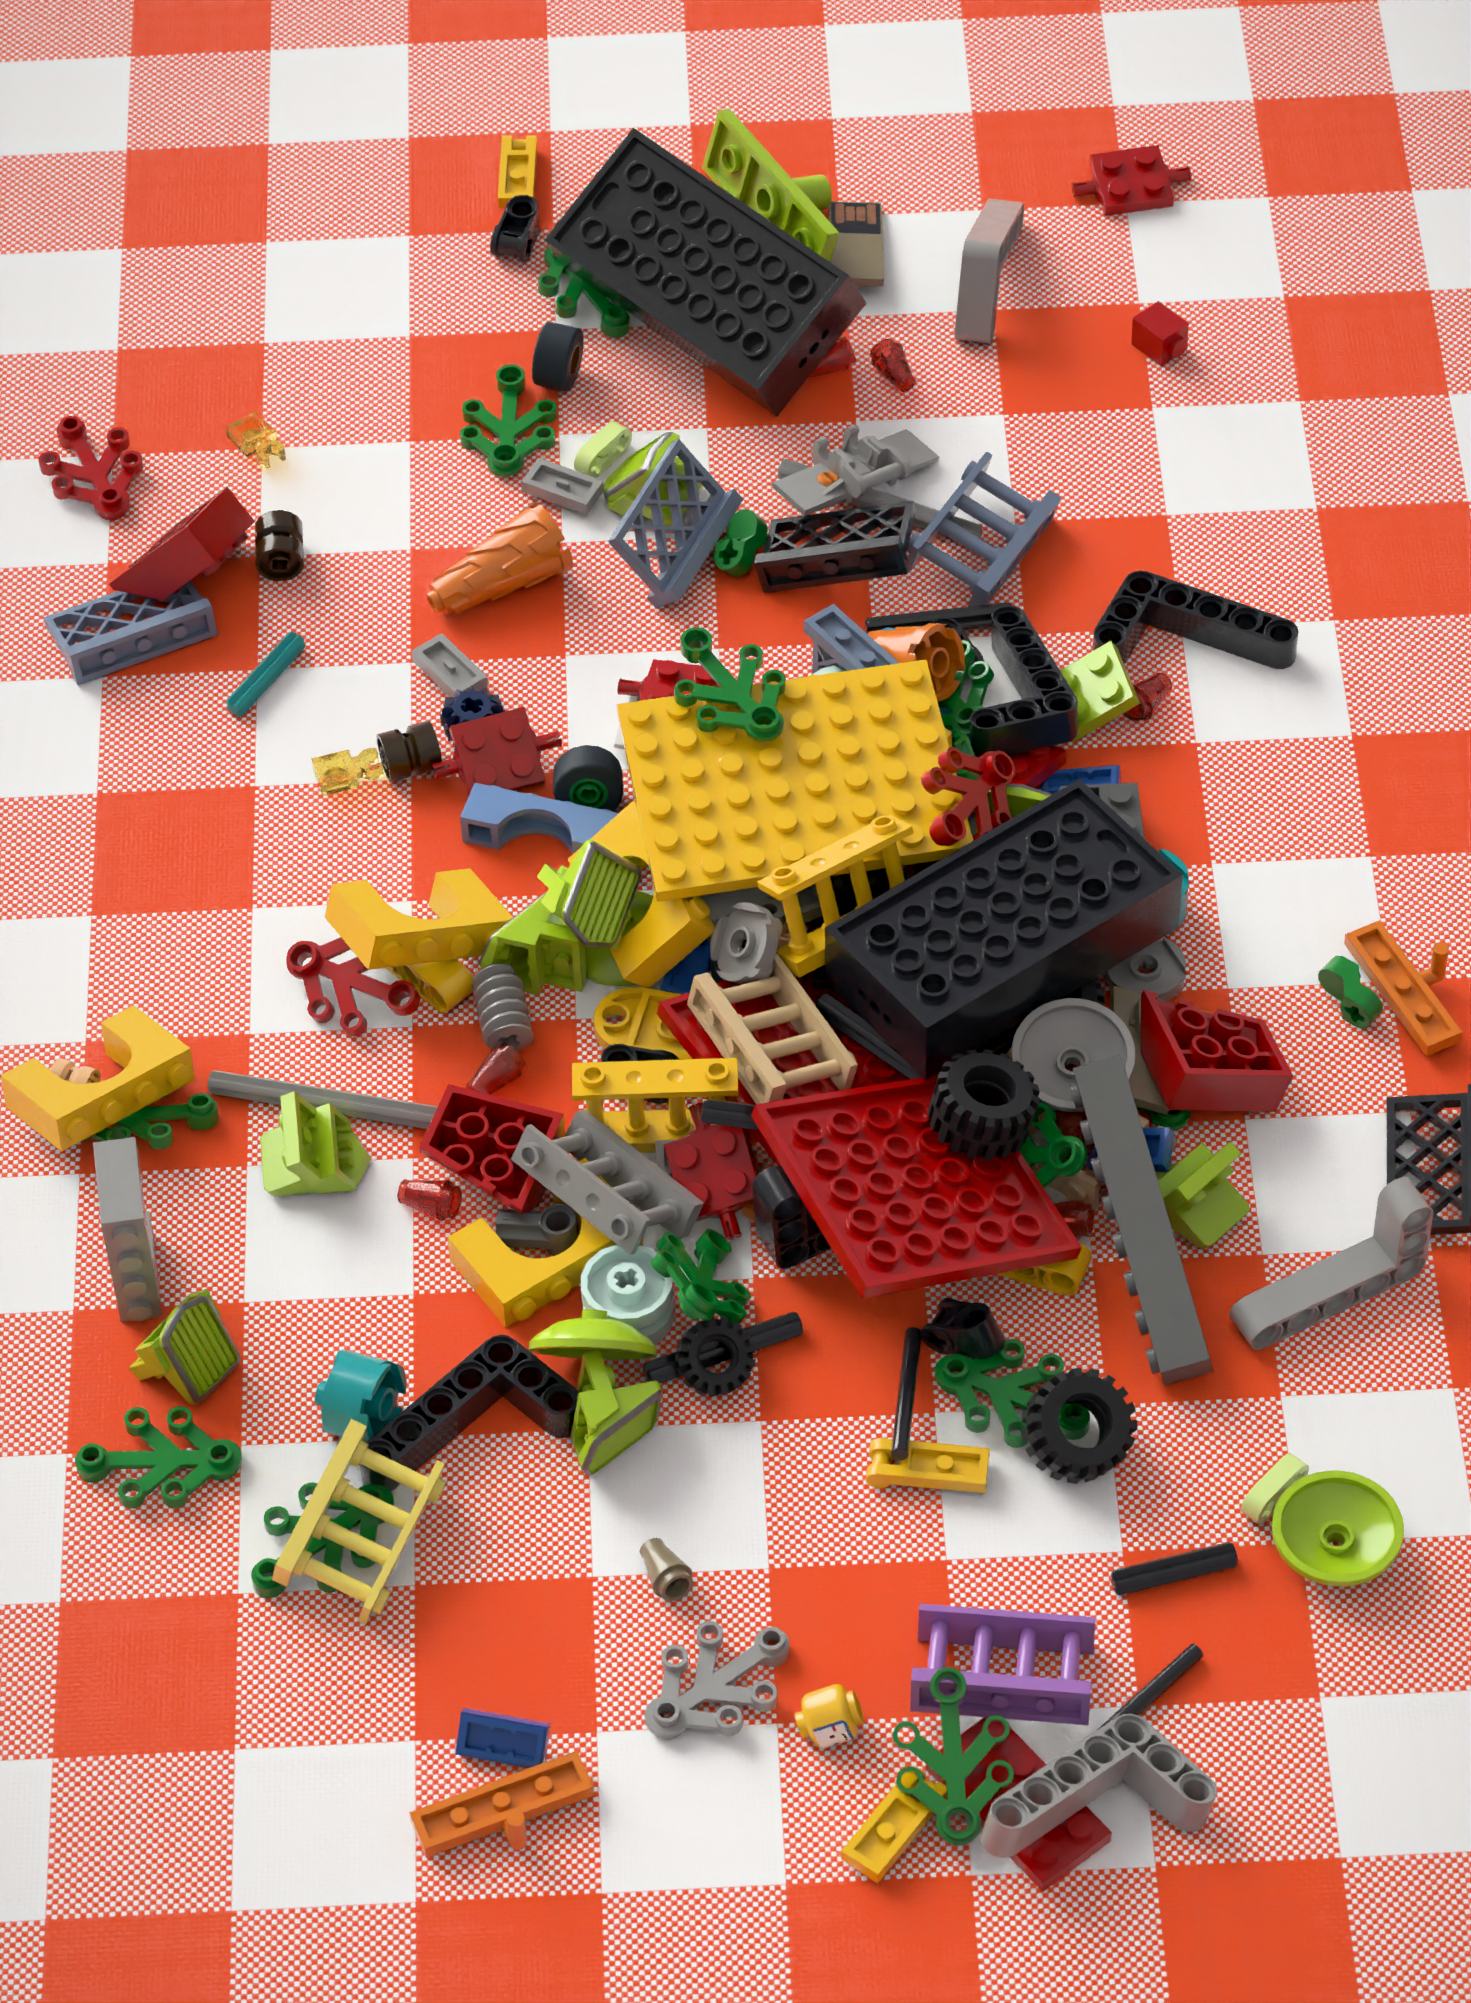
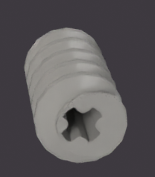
[472,964,534,1053]

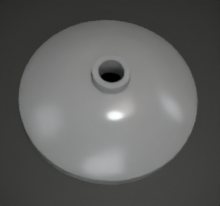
[1011,998,1135,1112]

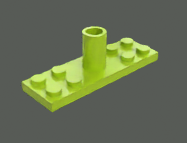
[702,109,839,262]

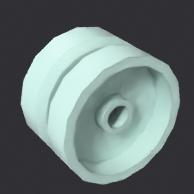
[581,1244,674,1345]

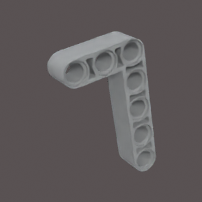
[955,198,1024,344]
[1229,1177,1433,1350]
[980,1714,1217,1858]

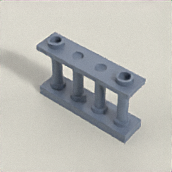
[907,451,1062,607]

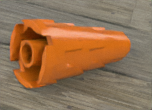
[426,502,573,615]
[868,623,965,701]

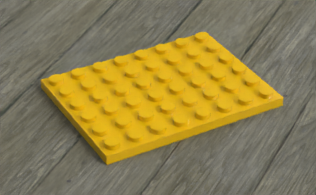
[617,660,973,902]

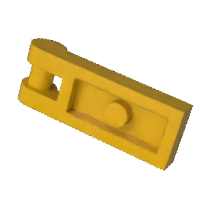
[498,135,538,208]
[865,1438,990,1493]
[841,1765,948,1883]

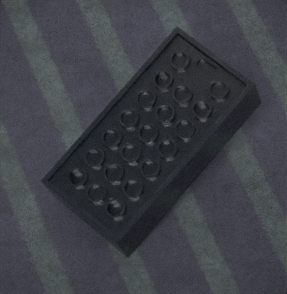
[544,128,867,417]
[825,779,1183,1081]

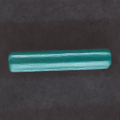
[226,632,305,717]

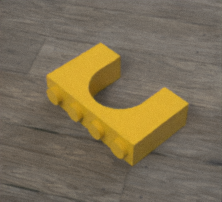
[568,801,715,988]
[325,868,513,970]
[0,1005,195,1152]
[447,1158,643,1328]

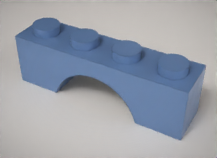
[460,783,619,855]

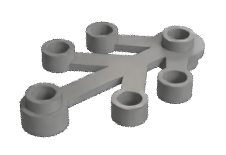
[645,1621,790,1739]

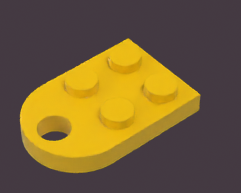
[593,987,692,1060]

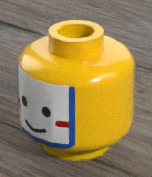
[795,1684,864,1749]

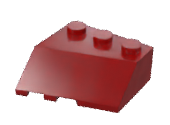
[109,487,255,600]
[1140,990,1293,1112]
[419,1084,565,1215]

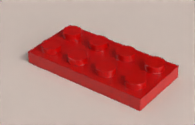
[926,1717,1112,1892]

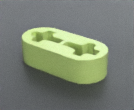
[574,421,632,478]
[1241,1453,1309,1524]

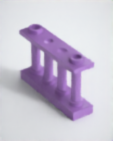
[910,1604,1096,1725]

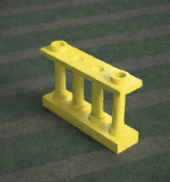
[272,1419,447,1625]

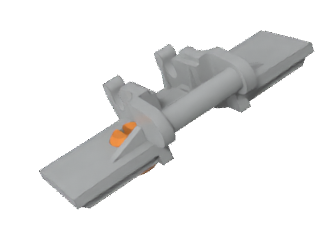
[771,424,939,516]

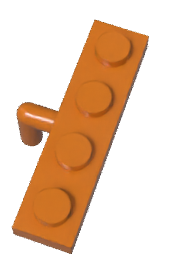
[1344,920,1463,1057]
[409,1751,594,1858]

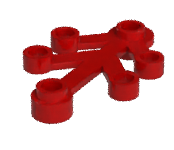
[38,416,143,520]
[921,747,1015,846]
[286,937,420,1037]

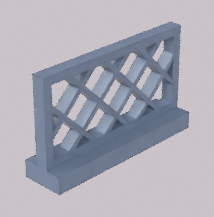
[608,439,743,608]
[43,580,218,685]
[803,604,899,674]

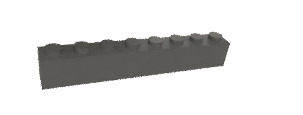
[1069,1054,1214,1386]

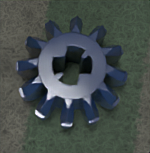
[440,685,505,741]

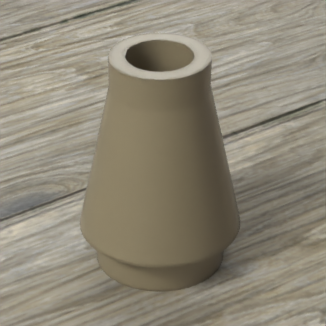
[640,1538,693,1601]

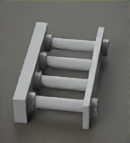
[511,1109,704,1255]

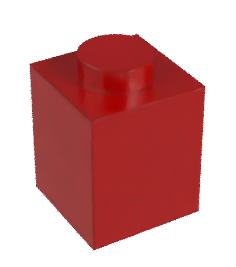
[1131,301,1189,366]

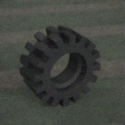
[675,1317,756,1397]

